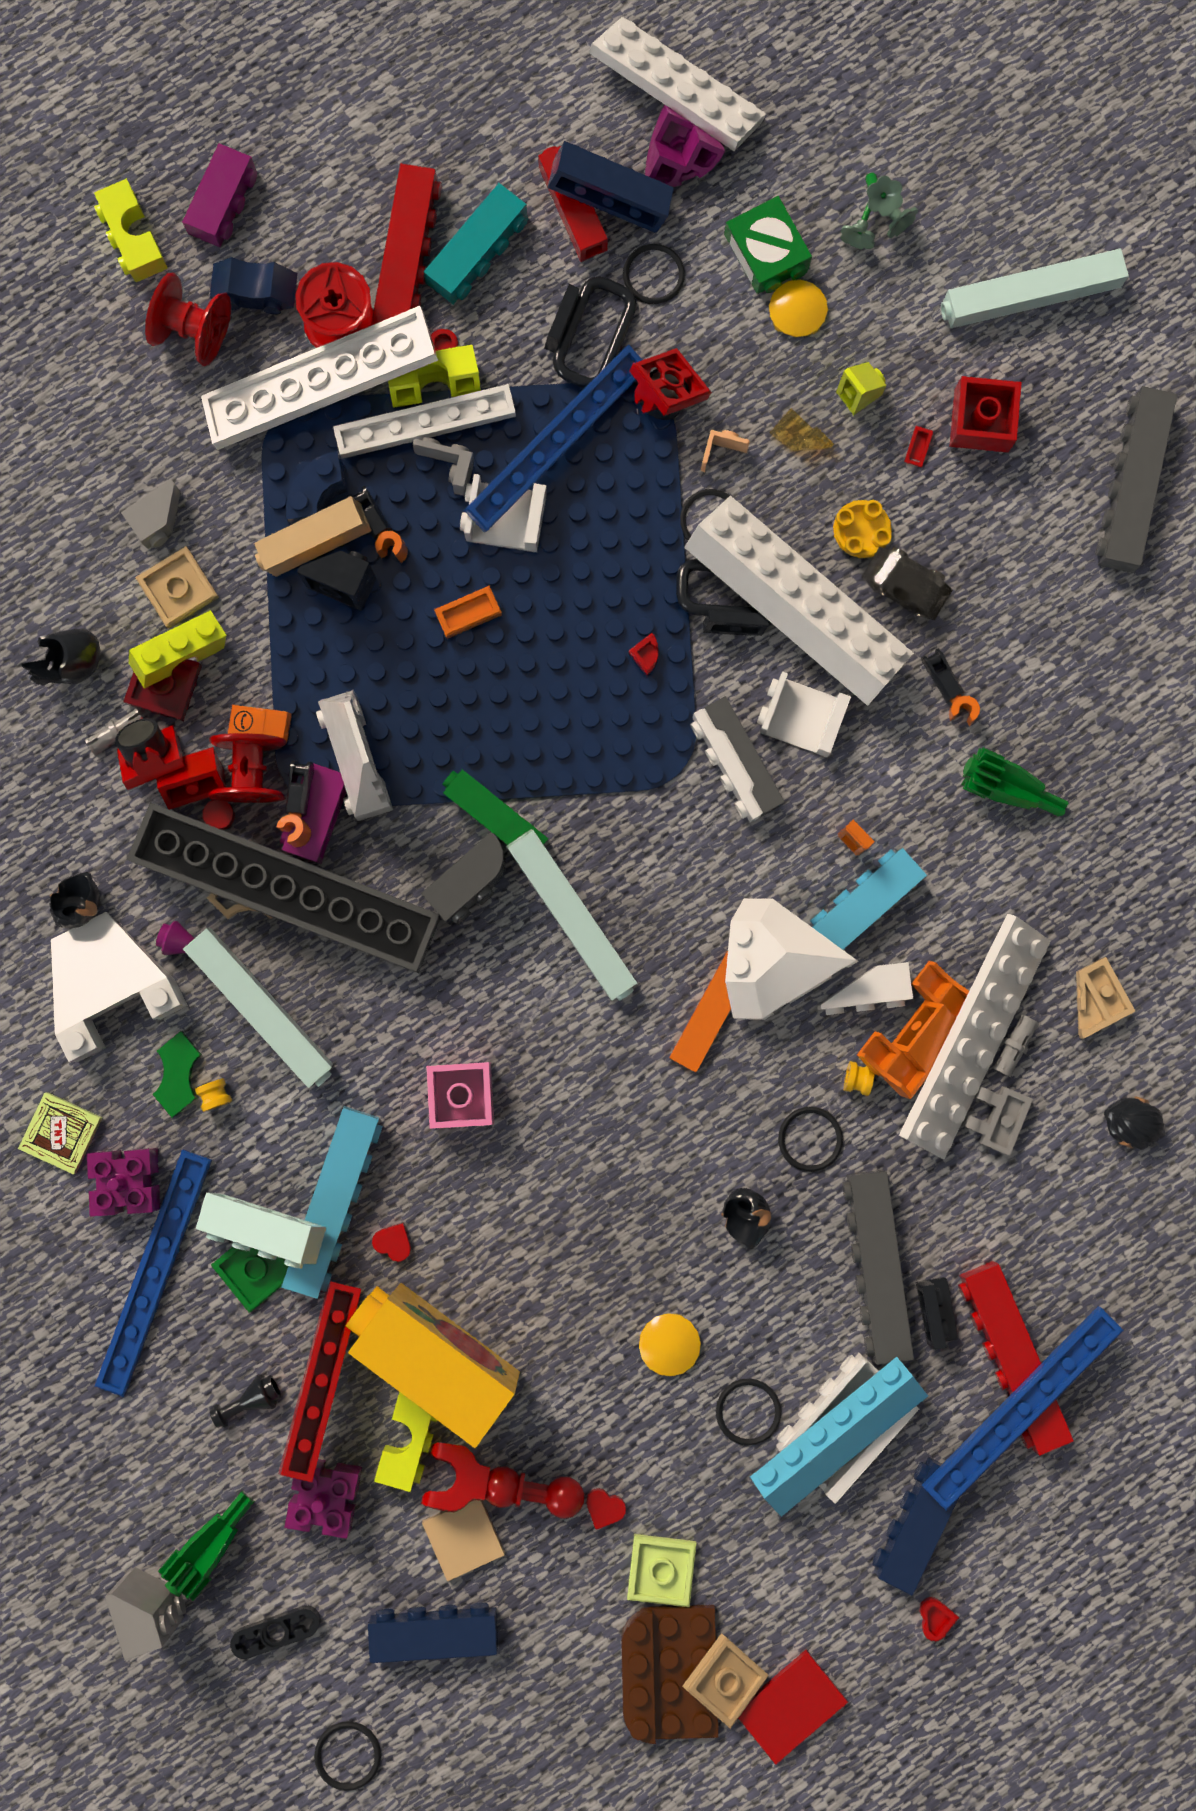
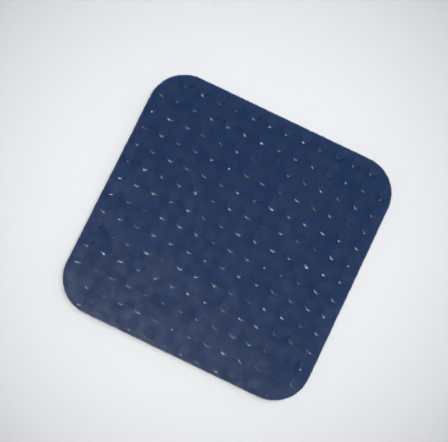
[261,383,696,809]

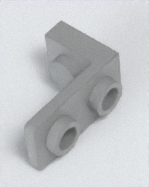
[413,437,475,496]

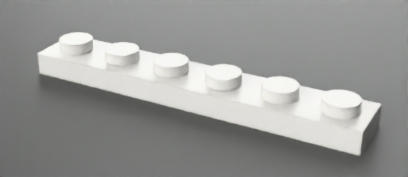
[333,384,516,459]

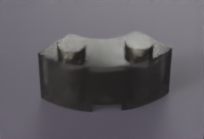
[861,547,953,620]

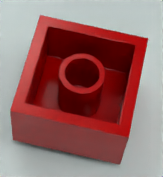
[949,376,1022,453]

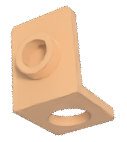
[701,430,750,472]

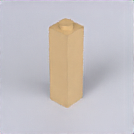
[254,496,372,577]

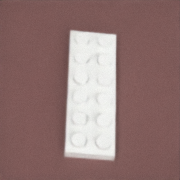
[589,17,766,151]

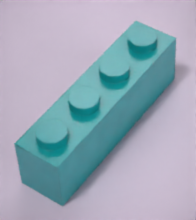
[424,183,528,305]

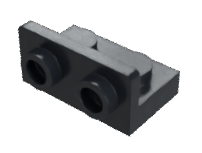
[915,1277,958,1350]

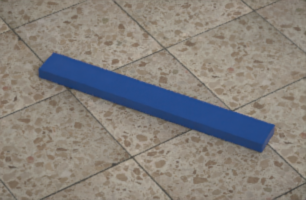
[464,345,642,533]
[95,1149,212,1397]
[922,1306,1124,1511]

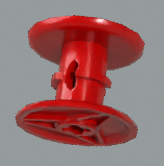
[295,262,373,348]
[145,272,231,367]
[208,733,287,803]

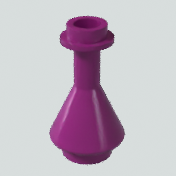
[156,921,195,955]

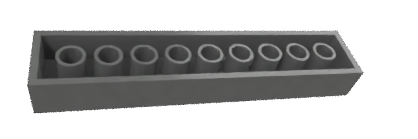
[126,802,441,974]

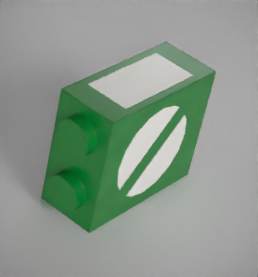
[724,195,812,294]

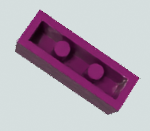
[182,143,257,247]
[280,763,347,865]

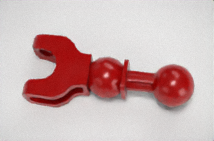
[421,1443,585,1519]

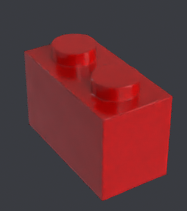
[156,747,226,810]

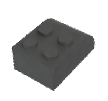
[421,832,506,925]

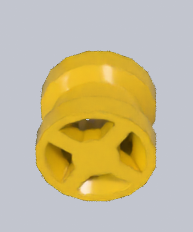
[843,1061,875,1096]
[195,1078,232,1112]

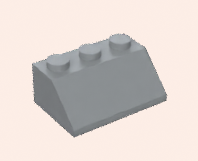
[105,1567,186,1661]

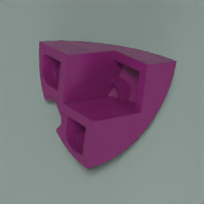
[645,104,725,187]

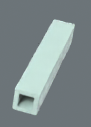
[941,248,1129,329]
[506,829,637,1000]
[183,927,333,1088]

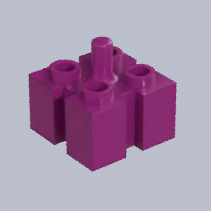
[87,1148,161,1217]
[284,1459,362,1539]

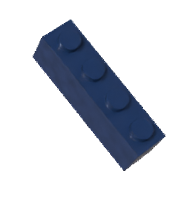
[548,141,674,233]
[873,1456,959,1596]
[368,1603,498,1663]

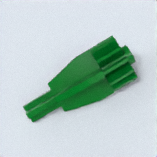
[961,747,1068,817]
[158,1491,255,1601]

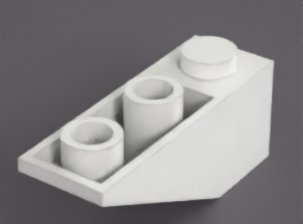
[817,962,913,1015]

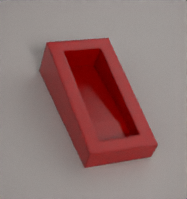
[904,426,933,468]

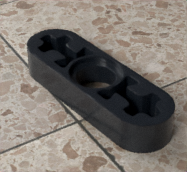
[230,1605,321,1659]

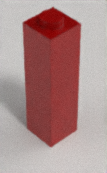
[538,146,608,262]

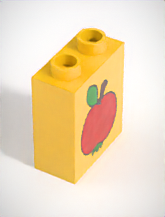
[346,1283,520,1448]

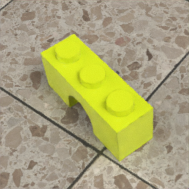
[94,178,168,282]
[388,345,481,408]
[129,610,227,689]
[374,1392,438,1492]

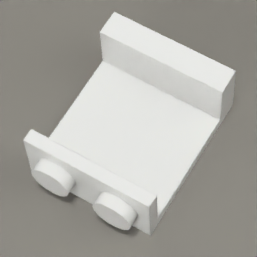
[460,474,547,552]
[757,672,851,757]

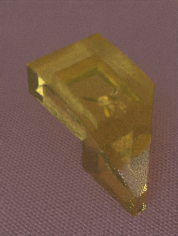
[769,408,834,452]

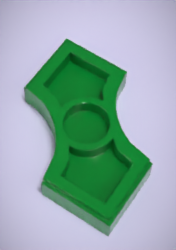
[152,1031,202,1118]

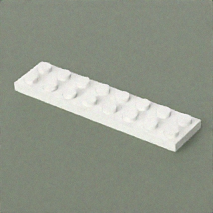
[201,306,438,450]
[899,914,1051,1159]

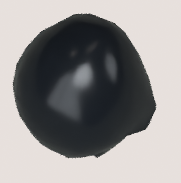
[21,628,101,686]

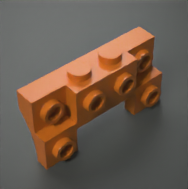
[857,961,969,1099]

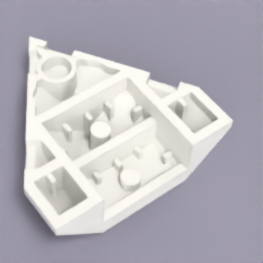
[725,898,858,1020]

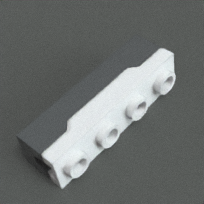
[690,696,785,823]

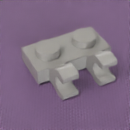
[961,1086,1033,1156]

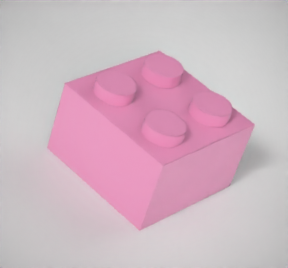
[426,1062,494,1129]

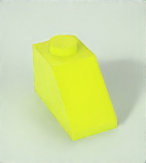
[836,362,886,415]

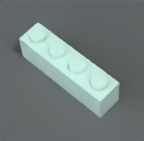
[196,1192,326,1269]

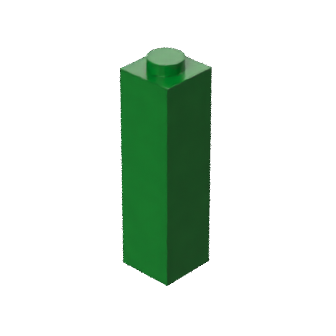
[442,769,549,845]

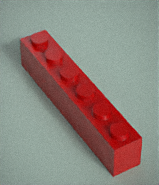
[371,163,442,326]
[958,1261,1074,1456]
[278,1282,361,1482]

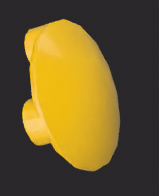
[769,279,828,337]
[833,500,892,558]
[639,1313,701,1376]

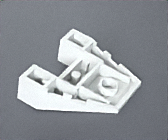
[316,690,393,821]
[51,912,188,1062]

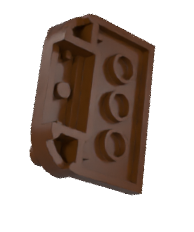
[621,1605,719,1744]

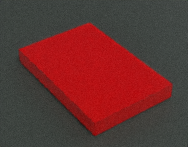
[738,1649,848,1765]

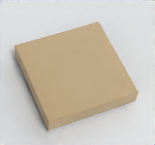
[135,546,219,629]
[422,1500,505,1582]
[682,1633,769,1729]

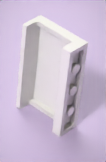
[776,1353,919,1504]

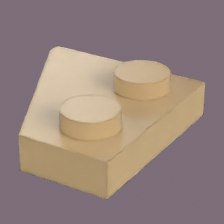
[1076,957,1135,1039]

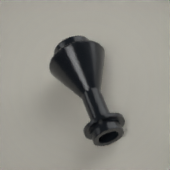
[210,1374,281,1428]

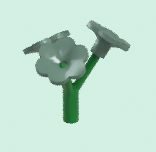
[841,173,918,250]

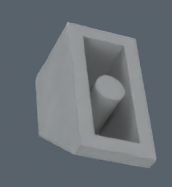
[121,479,181,549]

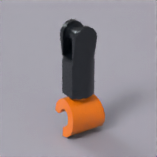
[348,486,408,563]
[921,648,980,727]
[276,760,314,848]

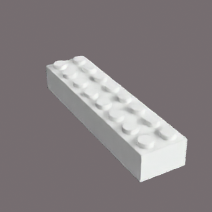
[684,495,914,706]

